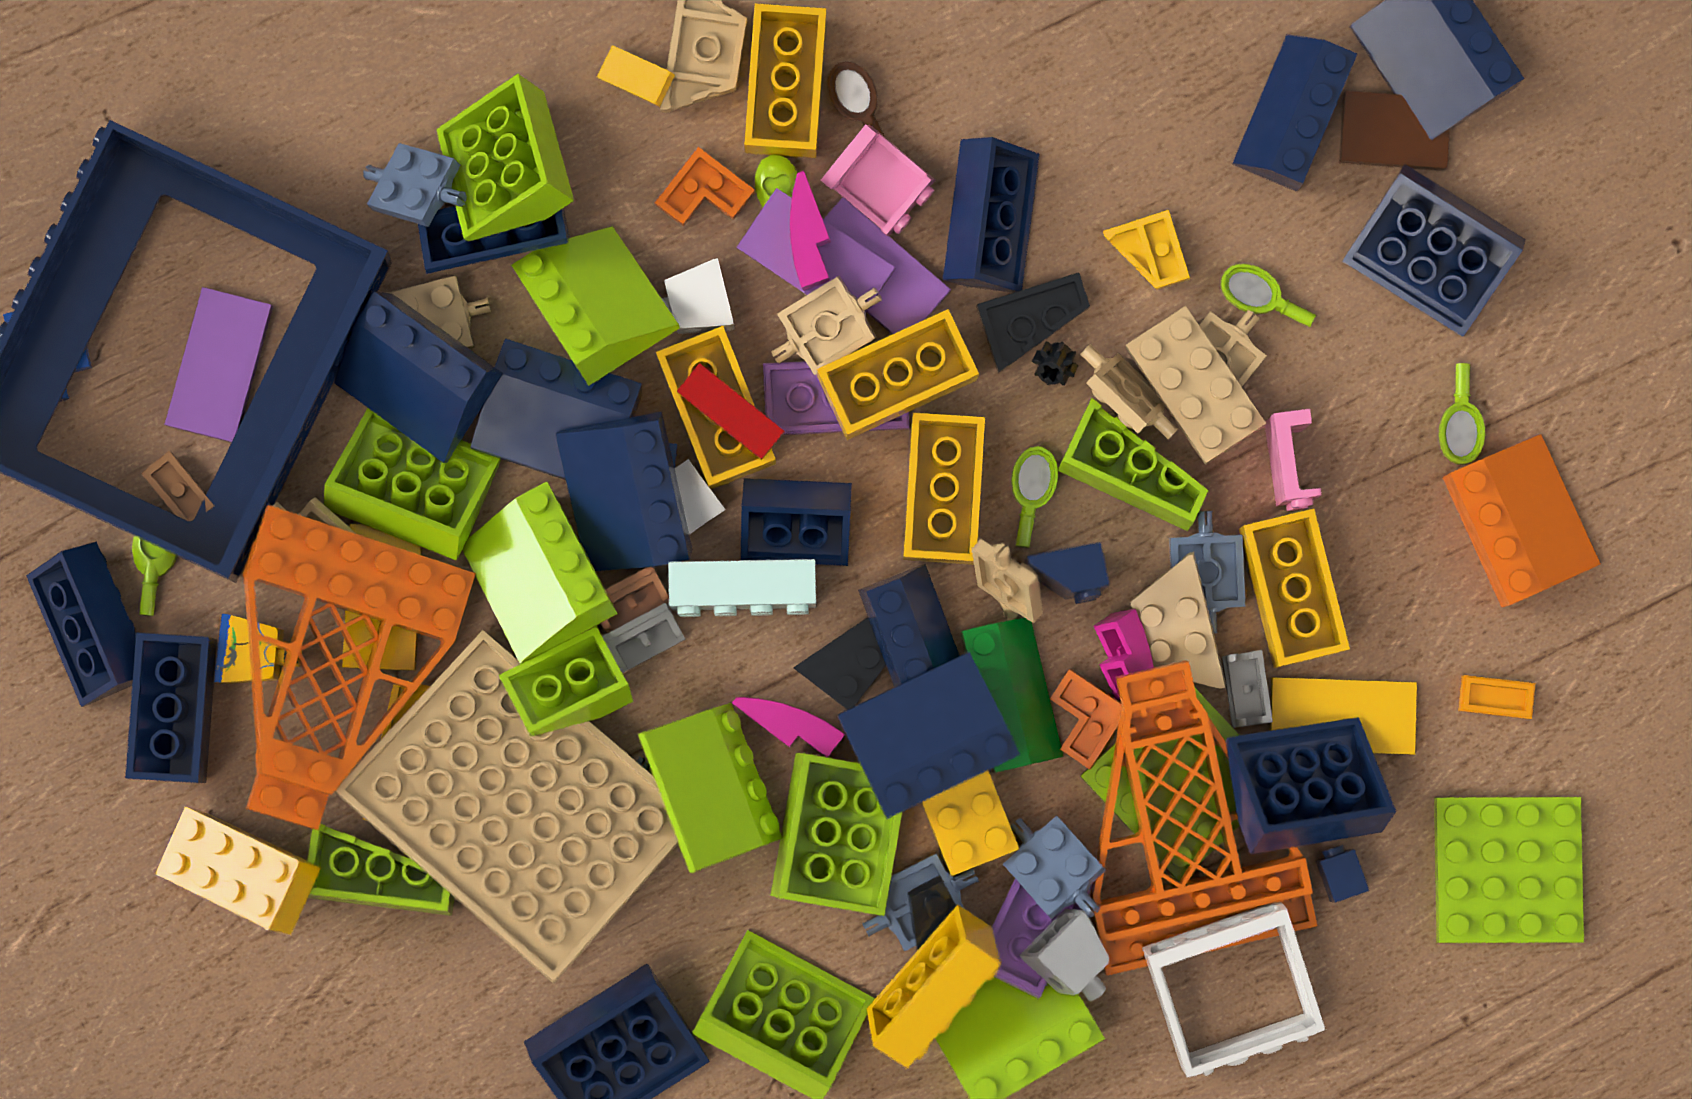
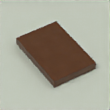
[1339,90,1450,171]

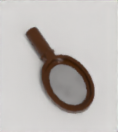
[827,61,886,138]

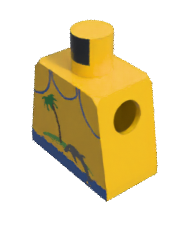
[214,614,302,684]

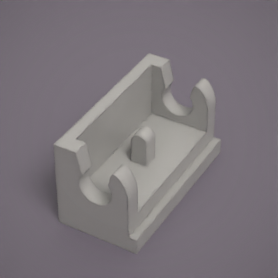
[602,602,686,673]
[1222,650,1273,728]

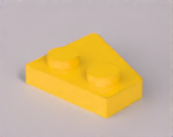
[1103,210,1191,290]

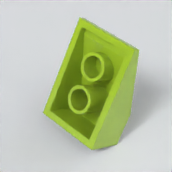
[499,626,634,737]

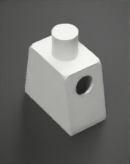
[661,258,735,334]

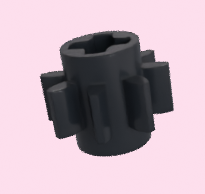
[1032,341,1079,386]

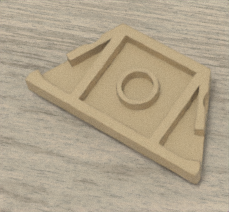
[660,0,747,113]
[1130,552,1226,689]

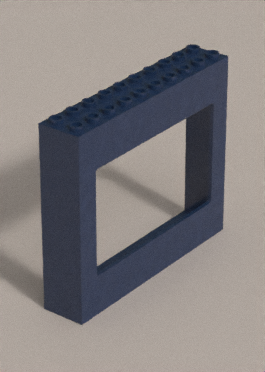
[0,120,392,583]

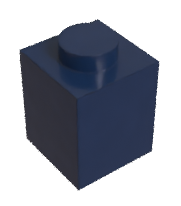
[1315,845,1369,903]

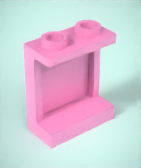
[821,124,935,235]
[1265,409,1321,511]

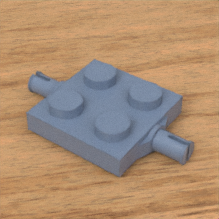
[363,143,467,227]
[1169,511,1246,634]
[1003,815,1106,919]
[862,853,979,951]

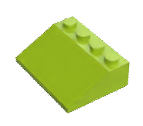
[436,74,574,242]
[511,226,681,386]
[324,408,501,561]
[462,481,618,664]
[638,703,782,873]
[770,753,902,916]
[692,930,875,1099]
[935,977,1105,1099]

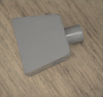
[1019,909,1109,1001]

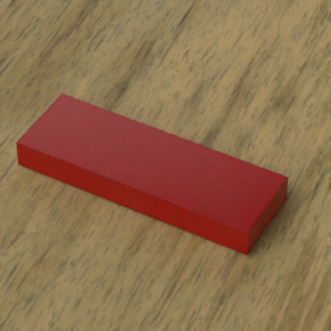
[677,363,784,460]

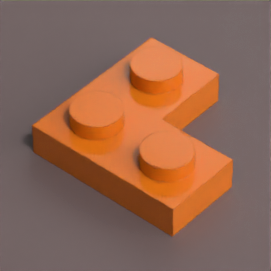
[655,147,755,227]
[1050,669,1123,769]

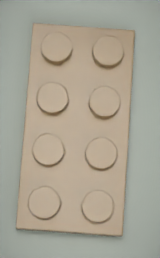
[1125,306,1266,465]

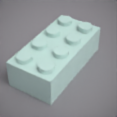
[669,559,816,617]

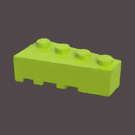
[1058,398,1209,531]
[307,824,455,916]

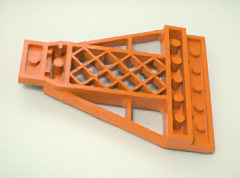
[242,505,476,830]
[1089,660,1318,976]

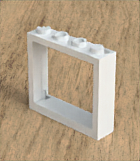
[1142,901,1325,1078]

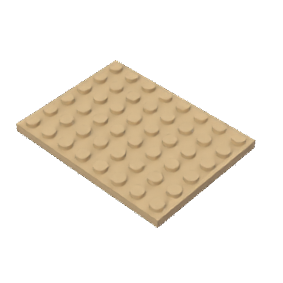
[335,630,679,984]

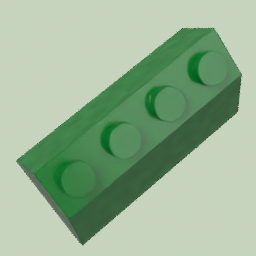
[960,618,1064,773]

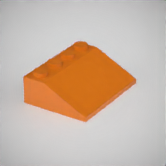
[1442,434,1601,608]

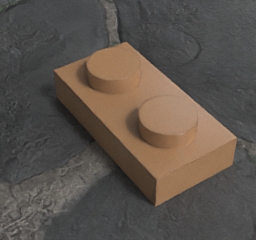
[141,451,214,521]

